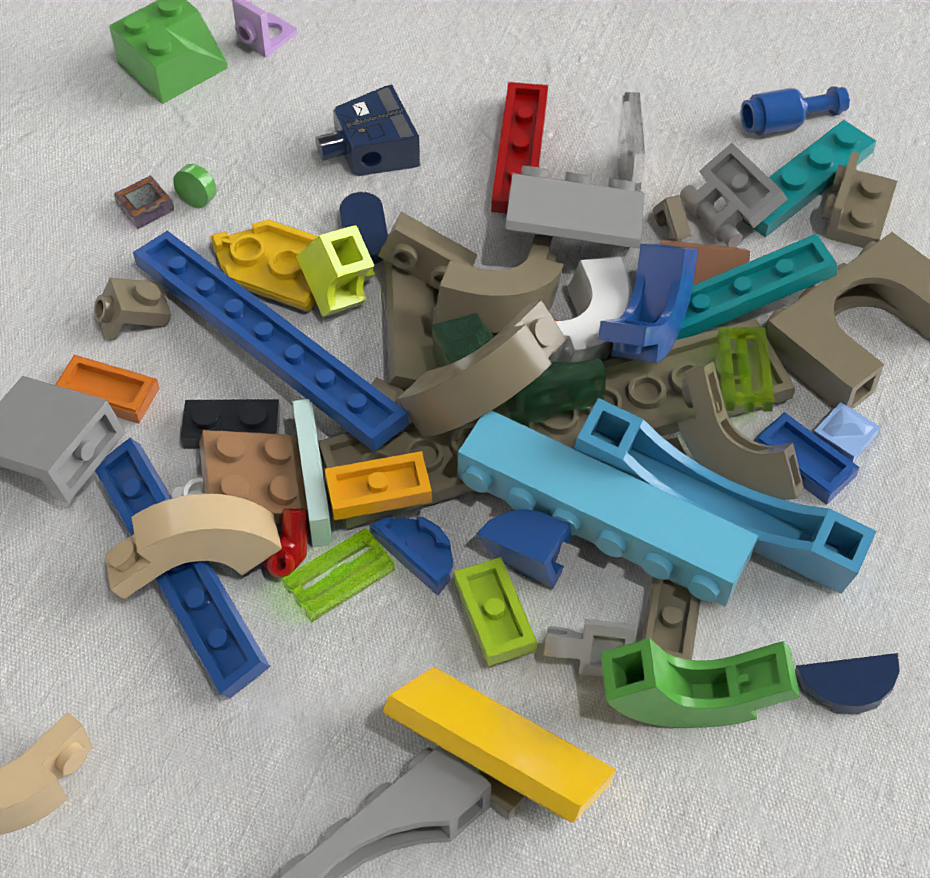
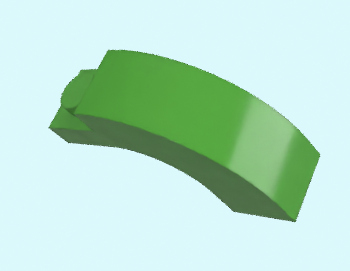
[601,638,800,728]

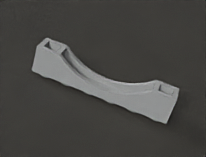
[278,746,491,878]

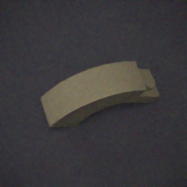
[433,234,564,333]
[397,300,566,437]

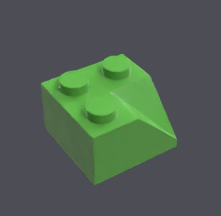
[109,0,228,104]

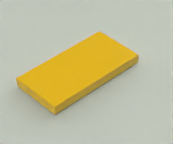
[382,666,617,823]

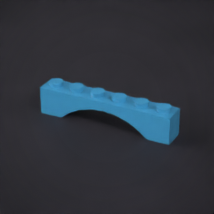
[574,398,876,594]

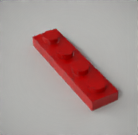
[491,82,549,214]

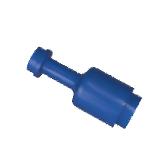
[740,86,850,136]

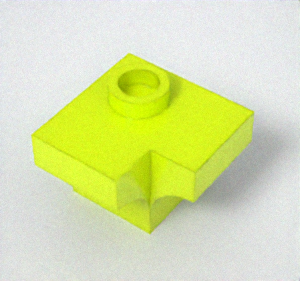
[296,225,375,317]

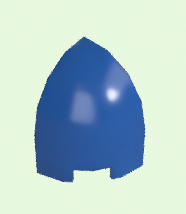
[476,509,571,589]

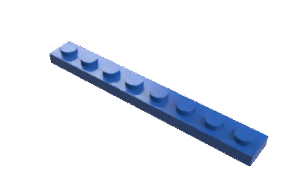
[133,230,409,452]

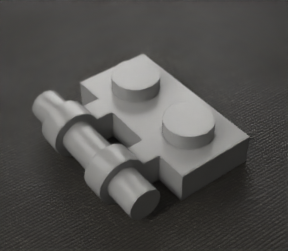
[680,143,787,247]

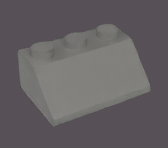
[505,166,645,249]

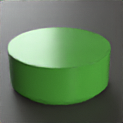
[173,163,217,208]

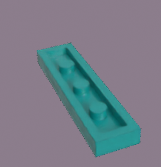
[742,120,876,237]
[676,233,838,340]

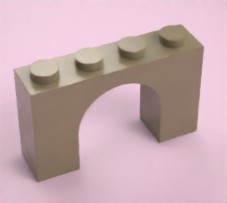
[765,232,930,409]

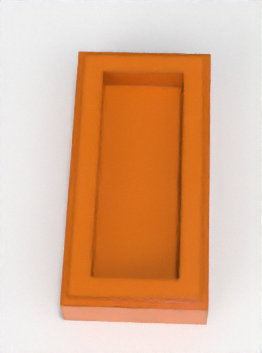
[55,354,160,424]

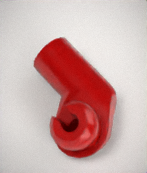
[263,508,307,578]

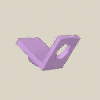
[232,0,297,57]

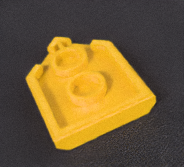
[210,219,318,311]

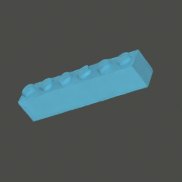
[457,410,758,607]

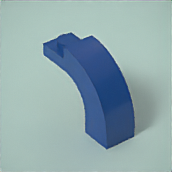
[598,243,698,363]

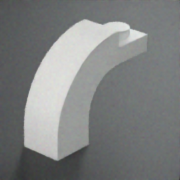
[548,257,633,373]

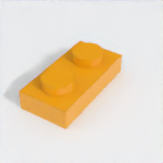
[325,451,432,520]

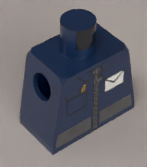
[315,84,420,176]

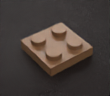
[199,430,308,525]

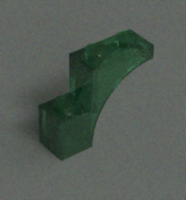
[432,313,607,425]

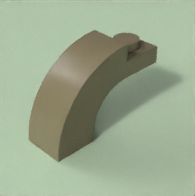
[678,361,804,500]

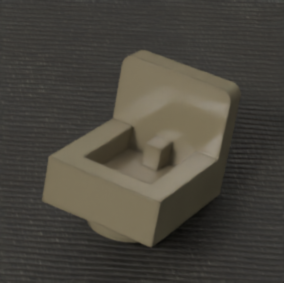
[94,277,172,340]

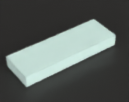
[292,399,332,547]

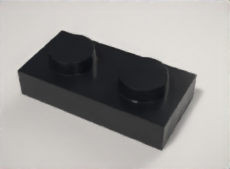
[181,399,281,449]

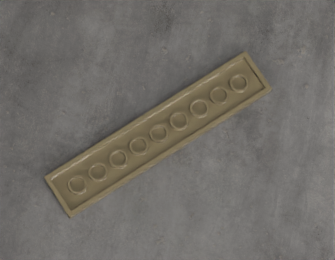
[318,318,796,528]

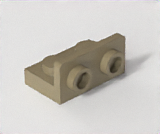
[822,151,897,248]
[378,211,478,290]

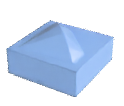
[814,402,880,463]

